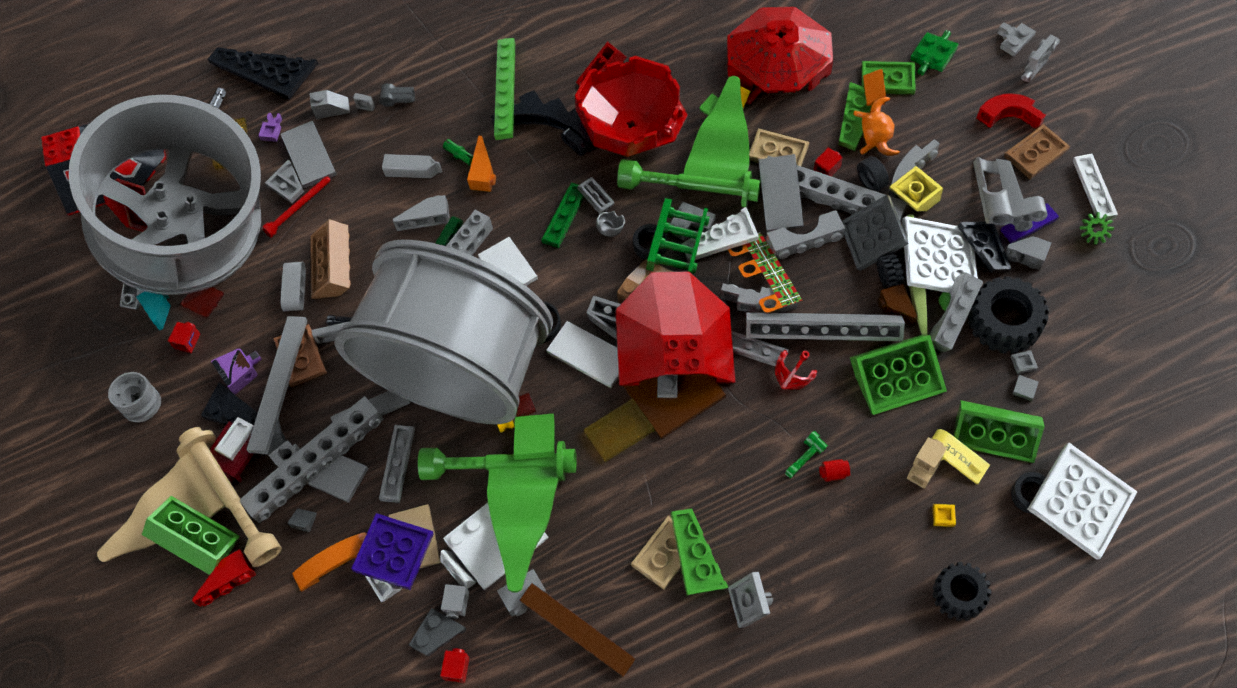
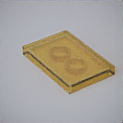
[583,399,655,462]

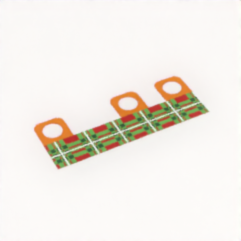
[728,232,802,313]

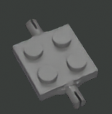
[1021,35,1060,82]

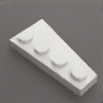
[682,207,759,262]

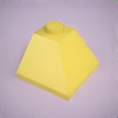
[889,166,943,211]

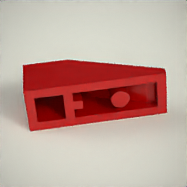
[576,41,627,86]

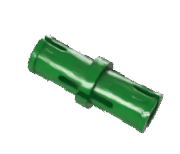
[443,139,473,166]

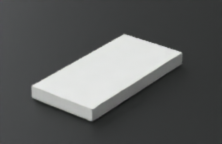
[546,321,619,388]

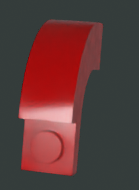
[977,94,1046,129]

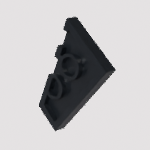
[957,221,1011,273]
[201,382,258,425]

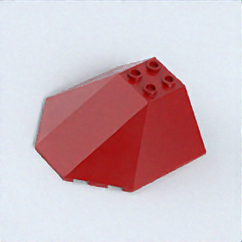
[615,272,735,386]

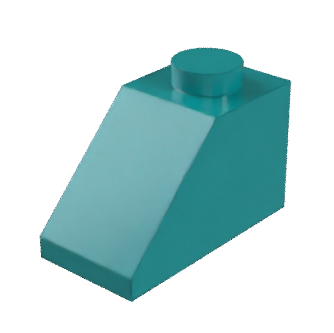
[136,291,171,330]

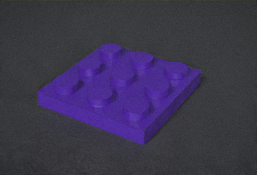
[351,513,434,590]

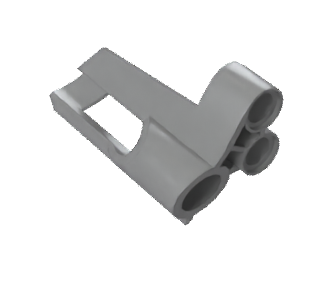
[973,157,1048,232]

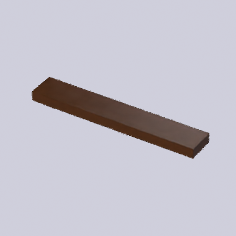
[519,583,636,677]

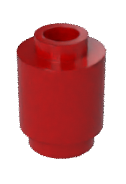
[819,459,850,482]

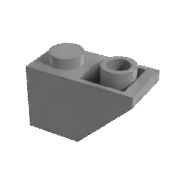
[1005,236,1051,270]

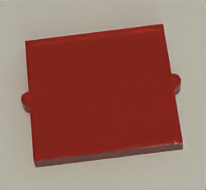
[180,287,224,318]

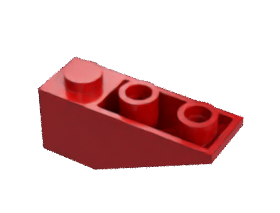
[192,549,256,607]

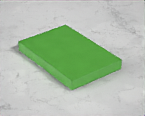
[862,61,916,94]
[514,414,555,460]

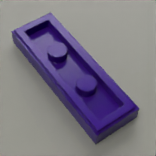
[1000,203,1059,243]

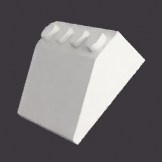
[443,503,548,591]

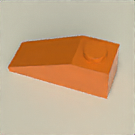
[467,136,496,192]

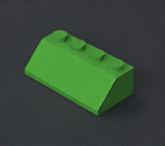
[953,400,1045,463]
[142,496,240,575]

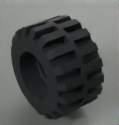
[932,562,991,621]

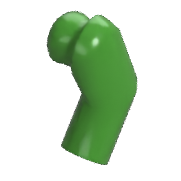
[938,292,951,311]

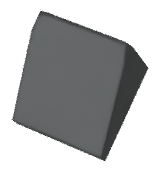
[288,508,317,532]

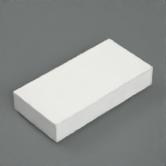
[214,417,254,460]

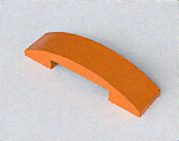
[292,532,367,592]

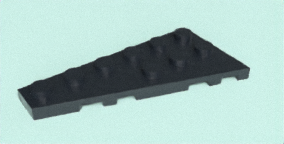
[208,47,319,100]

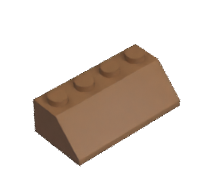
[311,219,351,299]

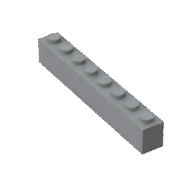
[746,312,905,341]

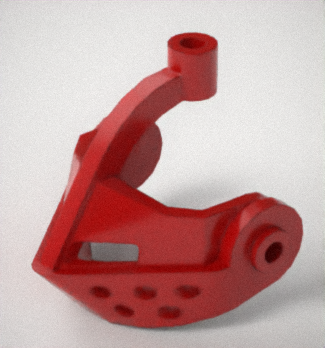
[775,350,817,390]

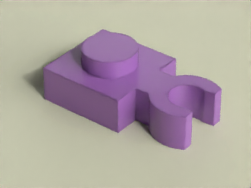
[259,113,282,142]

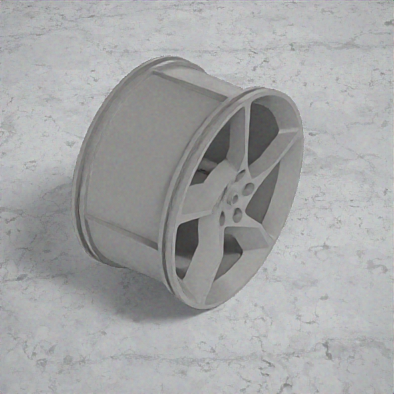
[69,95,261,295]
[335,240,553,424]

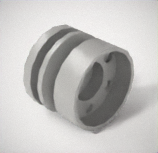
[108,372,161,423]

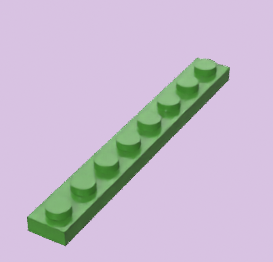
[494,38,515,140]

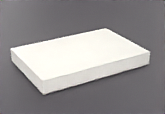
[478,237,538,286]

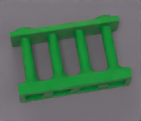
[646,198,710,274]

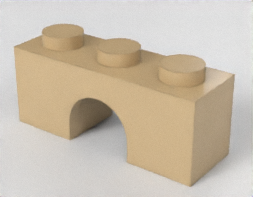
[907,437,947,489]

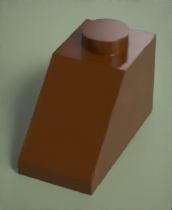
[877,284,917,326]

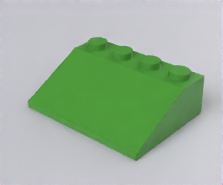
[850,335,947,415]

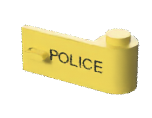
[931,429,990,484]

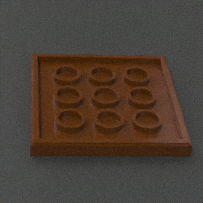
[618,374,726,439]

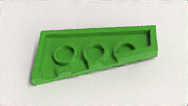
[838,82,871,151]
[670,508,729,596]

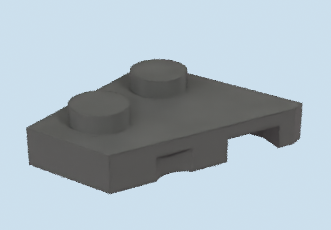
[409,608,466,657]

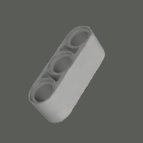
[281,262,306,312]

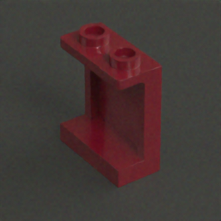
[210,422,254,483]

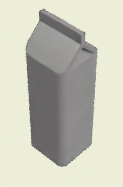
[382,154,442,178]

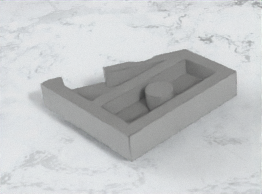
[265,160,304,204]

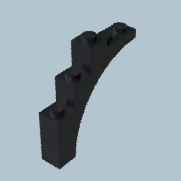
[491,90,598,152]

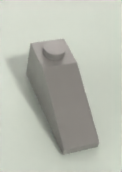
[393,195,450,231]

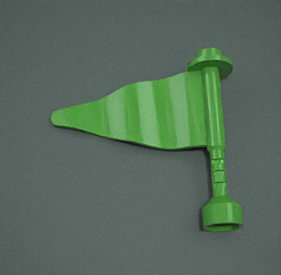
[617,76,761,208]
[418,441,577,593]

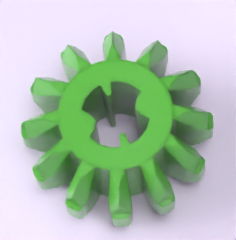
[1080,212,1114,245]

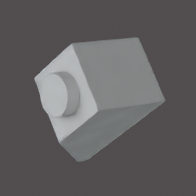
[309,90,350,119]

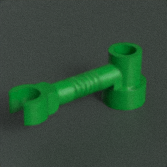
[785,430,828,479]

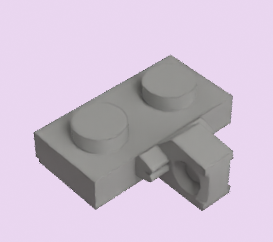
[997,22,1036,56]

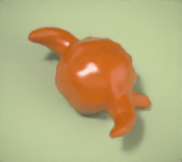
[853,97,900,156]

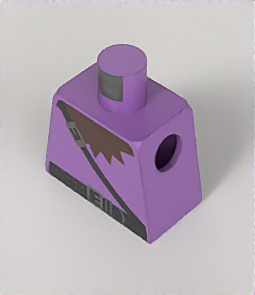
[211,349,262,394]

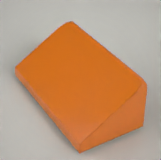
[863,69,886,106]

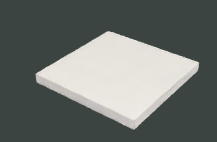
[902,216,978,293]
[1027,443,1137,560]

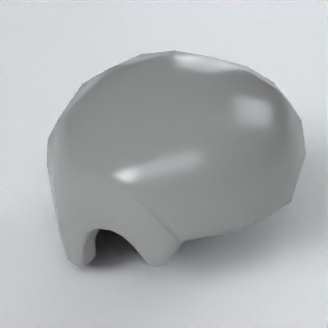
[595,211,625,237]

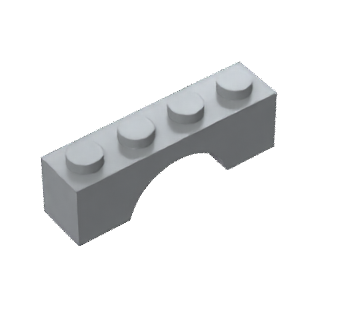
[766,210,845,259]
[929,272,983,352]

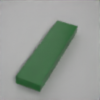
[541,182,587,248]

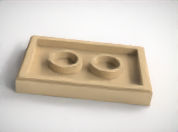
[749,128,809,166]
[389,504,441,568]
[631,516,681,590]

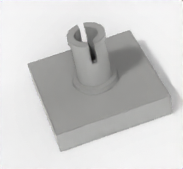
[728,572,773,628]

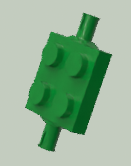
[910,30,959,76]

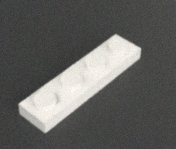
[1073,154,1118,220]

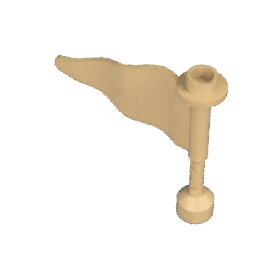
[97,427,282,567]

